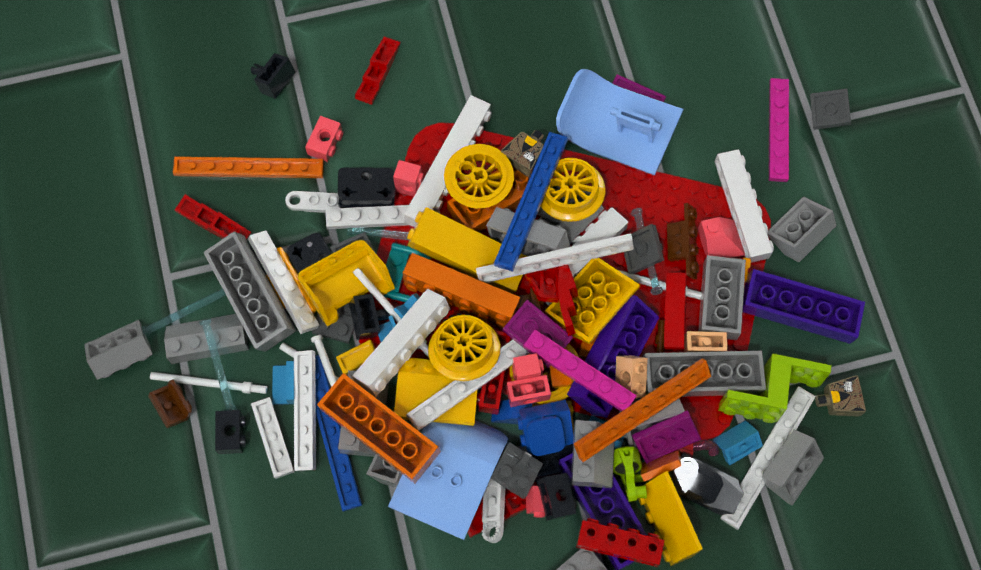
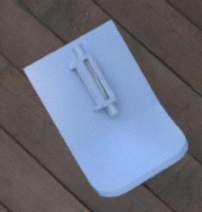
[556,69,683,176]
[388,420,508,540]

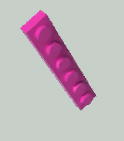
[769,78,789,182]
[523,330,637,412]

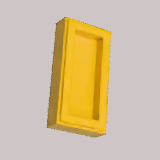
[336,340,375,375]

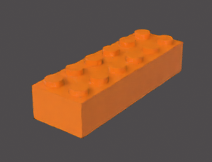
[447,168,562,233]
[402,253,520,329]
[317,373,441,484]

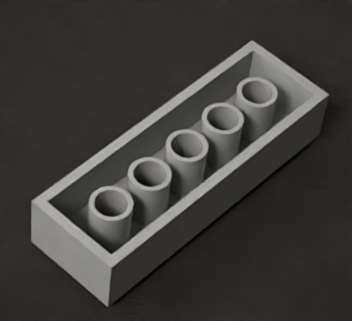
[203,231,296,352]
[642,351,766,397]

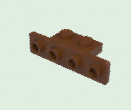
[667,203,699,280]

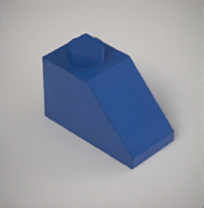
[491,400,532,424]

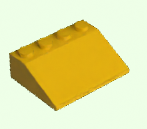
[545,258,640,344]
[394,358,477,426]
[638,471,703,566]

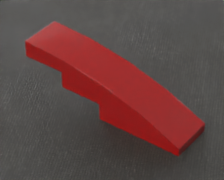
[355,37,401,105]
[174,194,251,240]
[558,265,578,336]
[664,273,687,349]
[467,482,538,538]

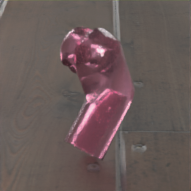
[693,439,719,456]

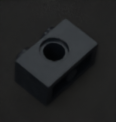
[215,410,246,454]
[537,473,577,521]

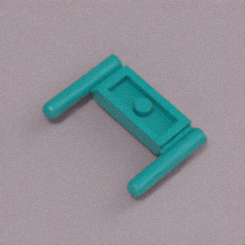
[383,243,432,302]

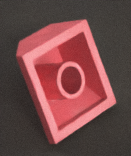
[697,217,745,258]

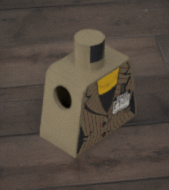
[501,130,544,178]
[815,375,866,416]

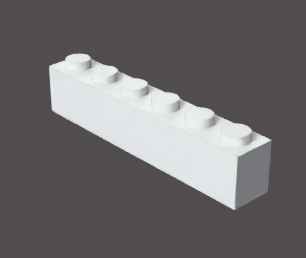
[714,149,774,263]
[545,207,628,305]
[352,289,450,397]

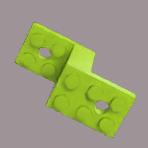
[718,354,831,423]

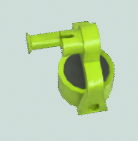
[613,446,656,502]

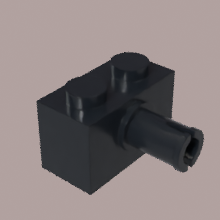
[251,53,296,99]
[349,294,391,340]

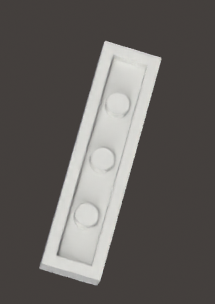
[251,397,294,479]

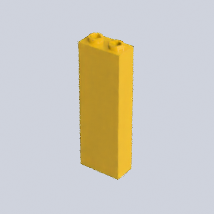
[407,207,528,294]

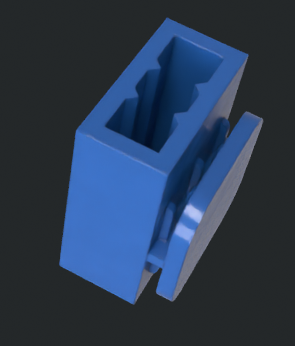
[516,400,574,456]

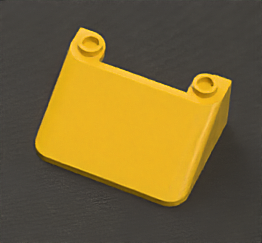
[298,240,395,326]

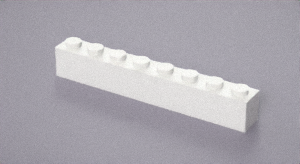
[404,95,492,227]

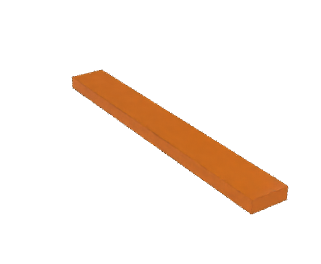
[173,157,324,178]
[574,358,711,462]

